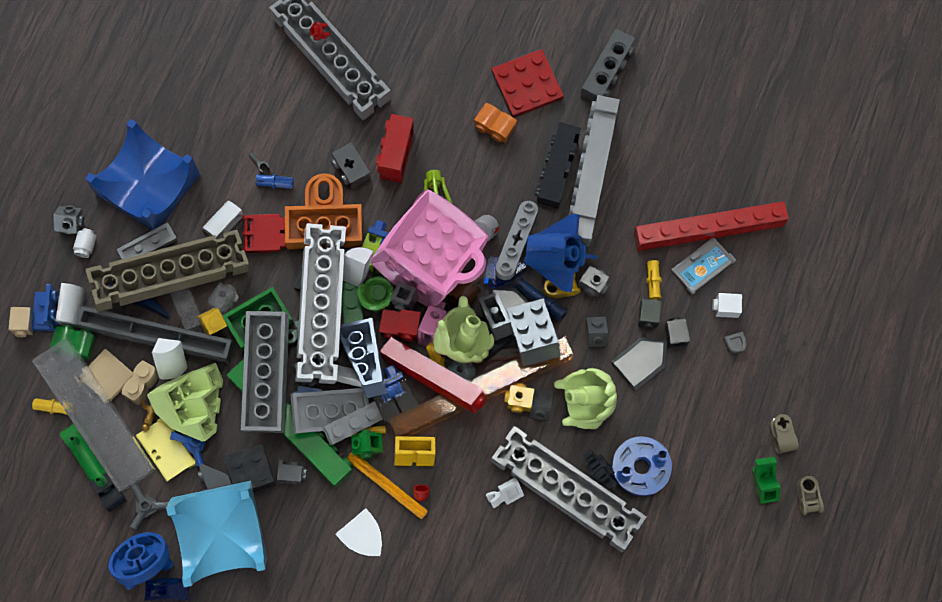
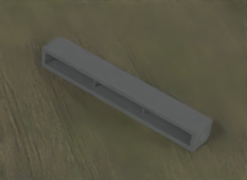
[76,306,235,364]

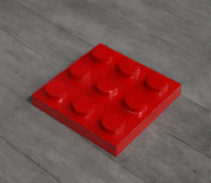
[491,49,564,118]

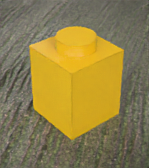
[197,308,227,335]

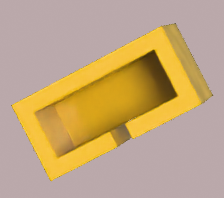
[394,436,435,466]

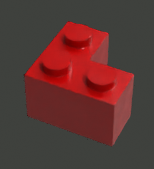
[379,309,422,343]

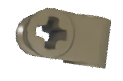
[770,414,799,454]
[796,476,824,516]

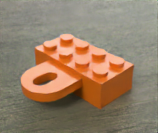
[285,173,363,250]

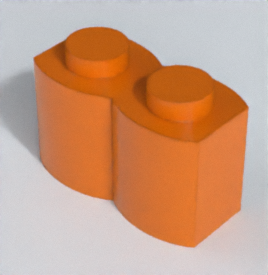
[474,103,517,143]

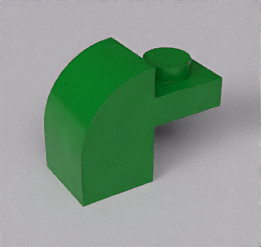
[752,456,781,504]

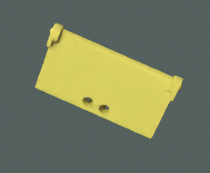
[136,418,196,482]

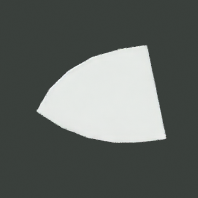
[336,508,382,556]

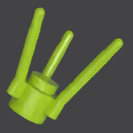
[424,170,452,204]

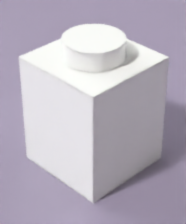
[712,293,742,318]

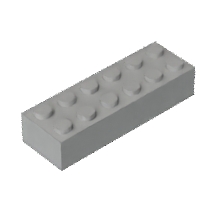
[241,311,289,433]

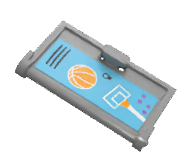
[671,237,736,295]

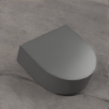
[724,331,747,354]

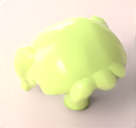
[433,296,494,363]
[554,368,617,429]

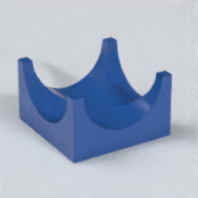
[85,119,200,230]

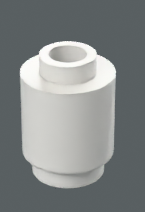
[73,228,97,258]

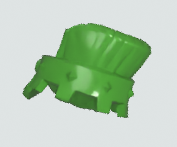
[357,276,394,313]

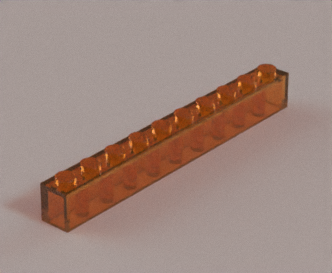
[389,337,574,437]

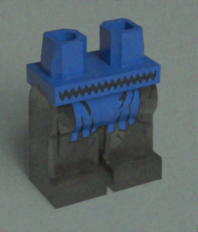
[373,365,419,425]

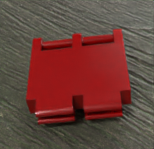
[242,214,287,253]

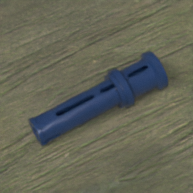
[514,277,569,323]

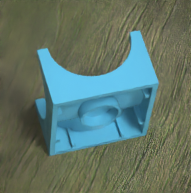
[166,481,268,587]

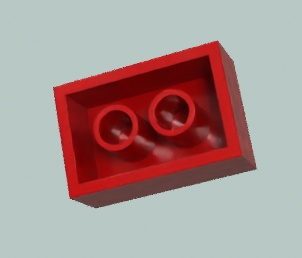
[376,114,414,183]

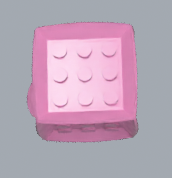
[371,190,488,307]

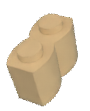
[122,361,158,405]

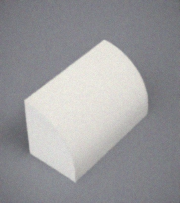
[202,201,243,240]
[343,247,373,287]
[56,283,86,328]
[152,338,188,380]

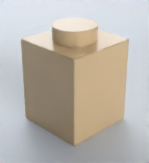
[9,307,33,337]

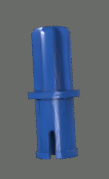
[256,174,294,189]

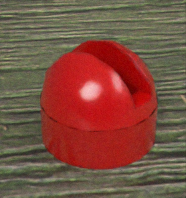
[413,484,429,501]

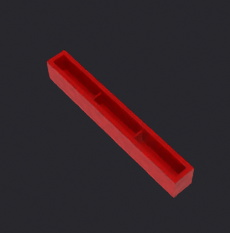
[634,201,789,251]

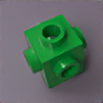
[351,430,383,459]

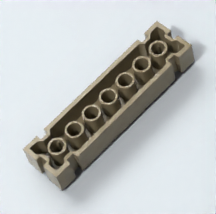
[85,230,249,312]

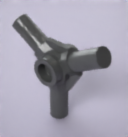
[130,483,169,530]

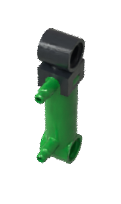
[59,422,127,512]

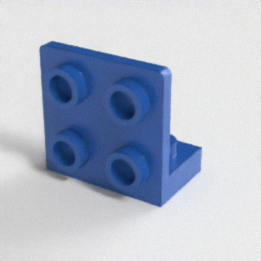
[32,284,60,331]

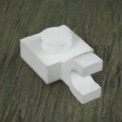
[486,477,524,508]

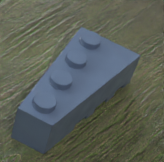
[339,318,387,398]

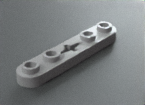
[495,201,538,280]

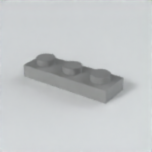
[117,222,177,259]
[322,402,383,445]

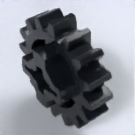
[583,450,617,489]

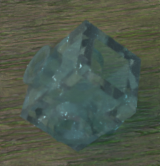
[448,360,476,382]

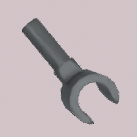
[249,152,269,174]

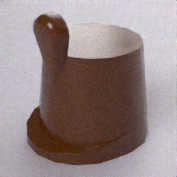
[445,275,481,308]

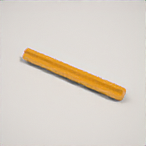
[347,452,427,519]

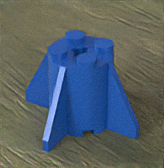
[525,214,598,292]

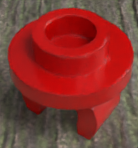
[310,22,330,40]

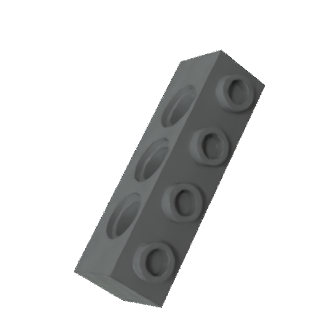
[581,29,636,102]

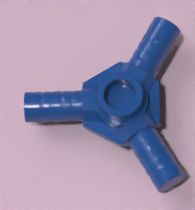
[170,432,205,467]

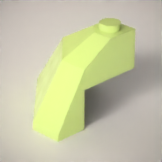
[147,363,223,442]

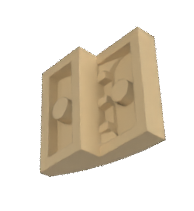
[78,349,133,404]

